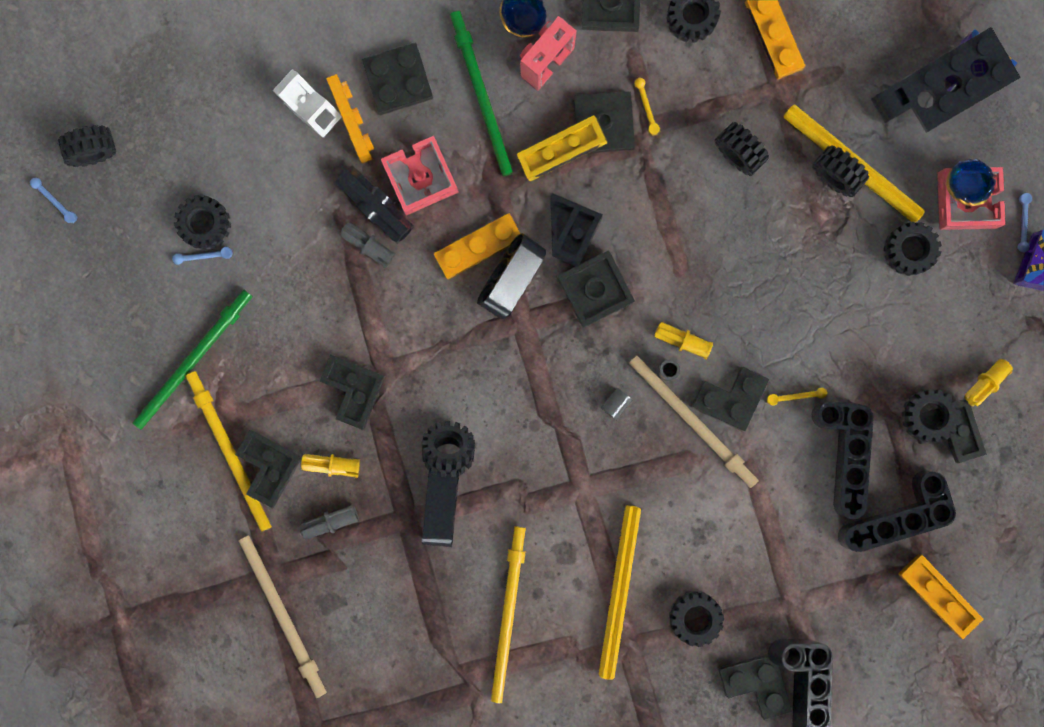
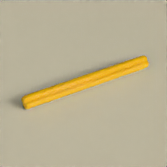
[784,105,925,222]
[599,505,641,680]

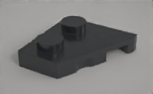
[550,193,603,267]

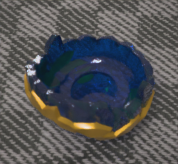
[500,0,547,37]
[946,159,996,206]

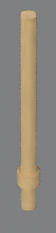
[629,356,759,488]
[239,536,327,698]

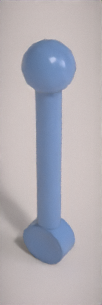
[30,178,77,223]
[1017,193,1032,253]
[172,247,233,265]

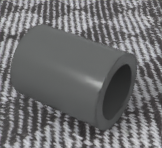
[657,360,680,381]
[601,388,633,421]

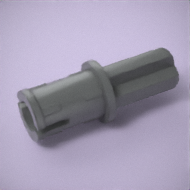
[340,222,396,268]
[300,504,359,540]

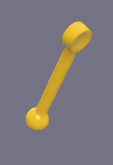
[634,77,660,135]
[767,387,827,405]

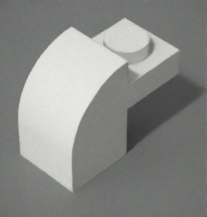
[273,69,342,137]

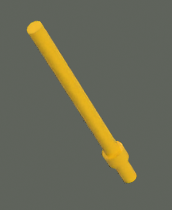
[186,371,272,532]
[491,526,526,703]

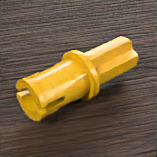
[655,322,713,359]
[964,359,1013,407]
[301,454,360,478]

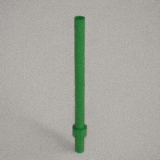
[450,11,513,176]
[132,290,253,430]

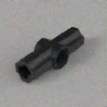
[335,165,414,244]

